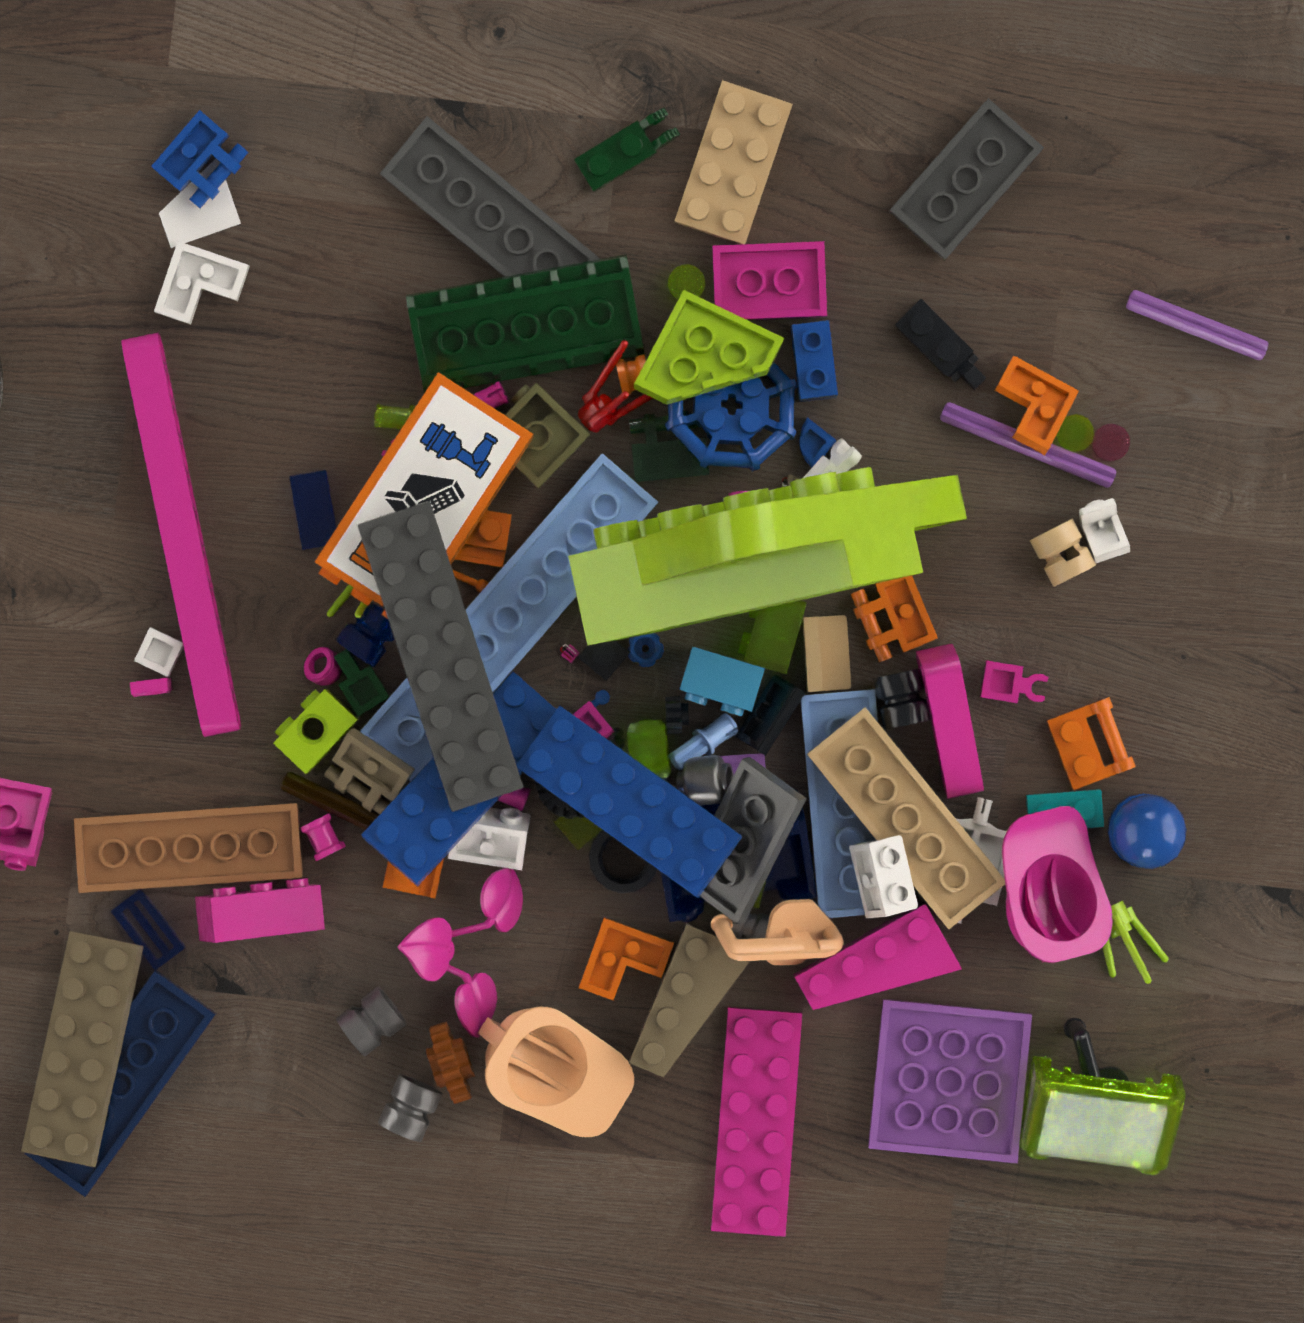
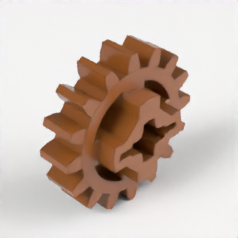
[426,1021,475,1104]

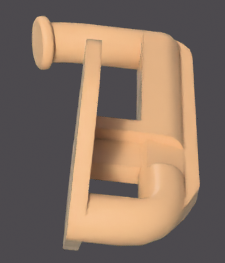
[711,899,844,965]

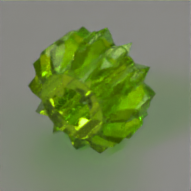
[627,719,671,779]

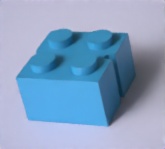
[679,647,765,717]

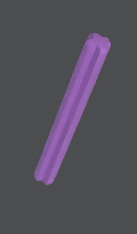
[940,402,1116,488]

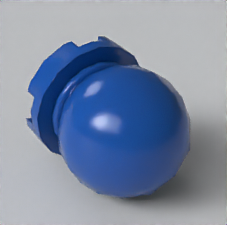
[1107,793,1187,869]

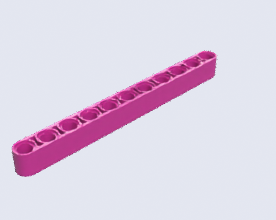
[121,332,241,737]

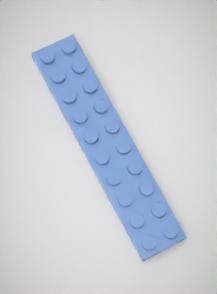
[360,453,658,781]

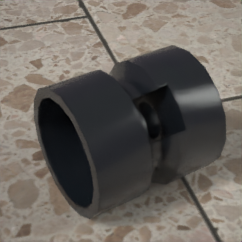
[873,668,931,730]

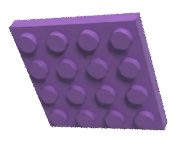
[868,999,1032,1163]

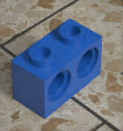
[790,320,838,402]

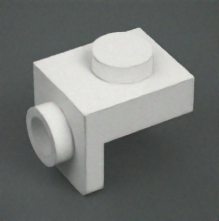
[1079,498,1130,563]

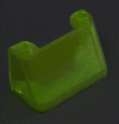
[1020,1056,1186,1175]

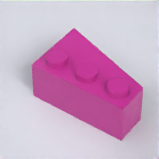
[195,878,325,943]

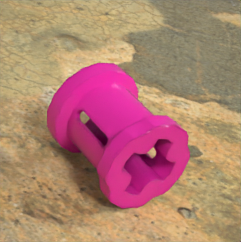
[299,813,346,861]

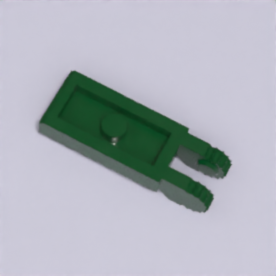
[574,108,681,192]

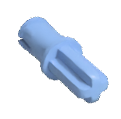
[669,713,738,770]

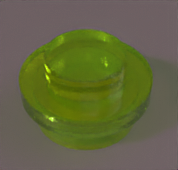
[668,264,705,300]
[1057,414,1094,452]

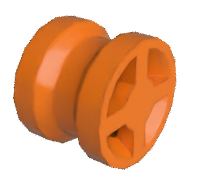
[616,354,646,395]

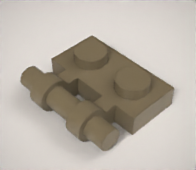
[324,727,415,814]

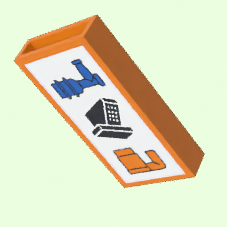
[315,372,534,619]

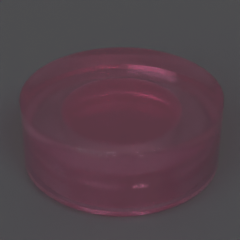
[1091,424,1130,462]

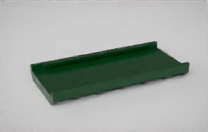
[406,254,645,393]

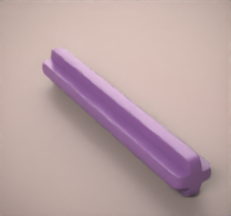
[1126,290,1268,360]

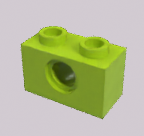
[273,689,360,774]

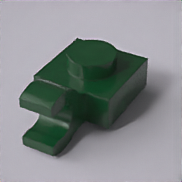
[334,648,390,716]

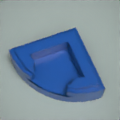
[799,417,836,468]

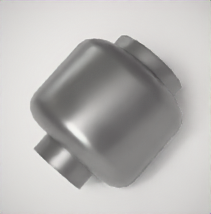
[676,755,734,806]

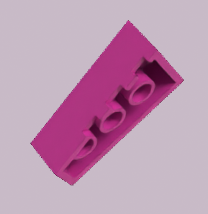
[793,901,962,1010]

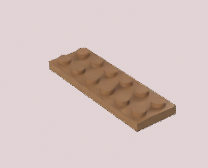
[74,803,303,893]

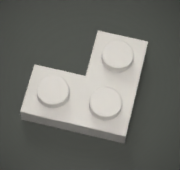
[154,241,250,325]

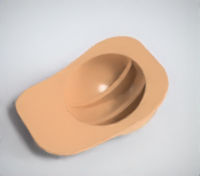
[478,1006,634,1137]

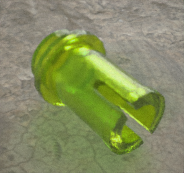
[374,404,415,429]

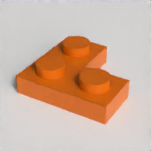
[994,355,1079,455]
[579,917,674,1001]

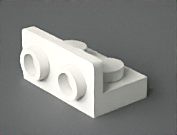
[448,808,531,870]
[849,835,918,919]

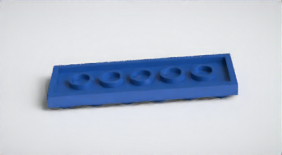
[361,672,557,887]
[516,706,742,898]

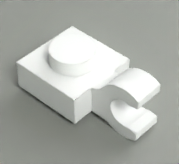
[803,438,862,478]

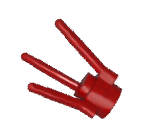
[578,340,653,433]

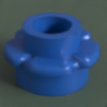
[627,633,664,667]

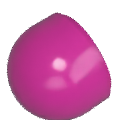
[304,647,342,686]

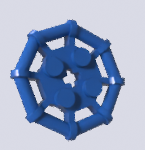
[665,362,798,471]

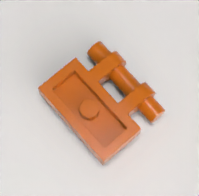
[851,576,938,663]

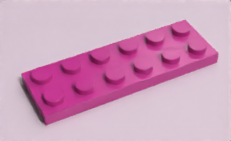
[711,1007,802,1237]

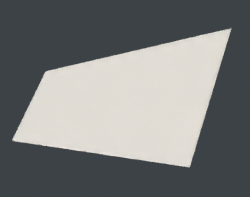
[159,159,241,248]

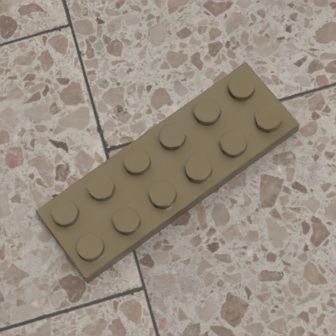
[21,931,144,1167]

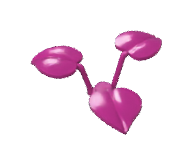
[397,868,523,1038]

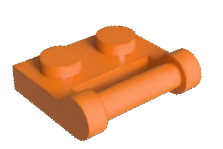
[1046,697,1136,790]

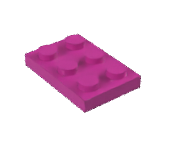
[712,241,827,320]

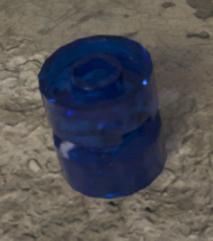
[335,602,394,668]

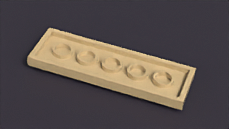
[807,707,1005,929]

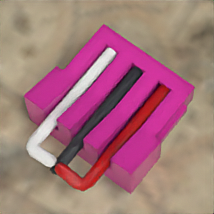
[560,644,579,663]

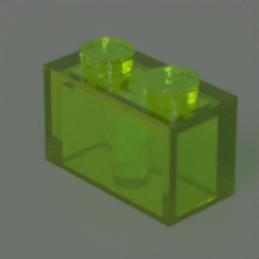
[738,600,807,674]

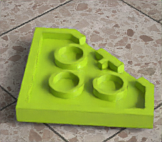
[633,290,784,405]

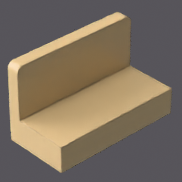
[802,615,851,692]

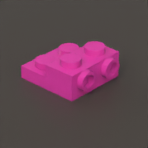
[0,778,52,871]

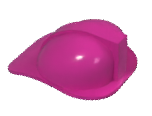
[1002,806,1113,963]

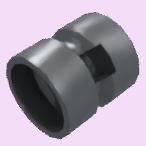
[336,986,407,1056]
[378,1074,443,1142]

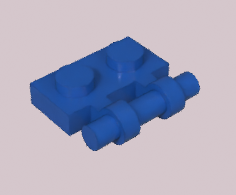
[151,110,249,209]

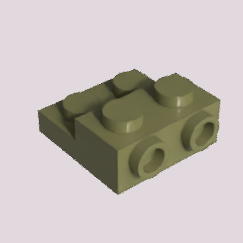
[500,383,590,489]

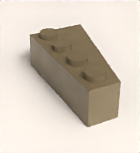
[629,922,750,1078]

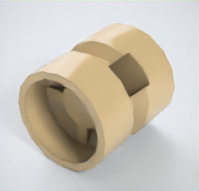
[1029,518,1096,587]

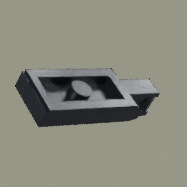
[894,299,986,390]

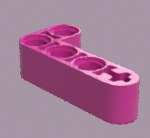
[916,643,984,799]

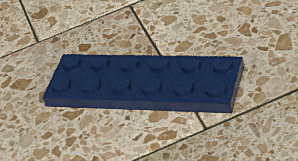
[24,970,217,1197]

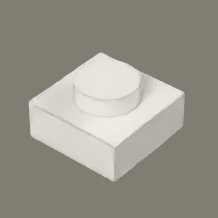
[134,627,184,677]

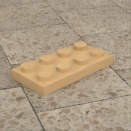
[674,80,793,245]

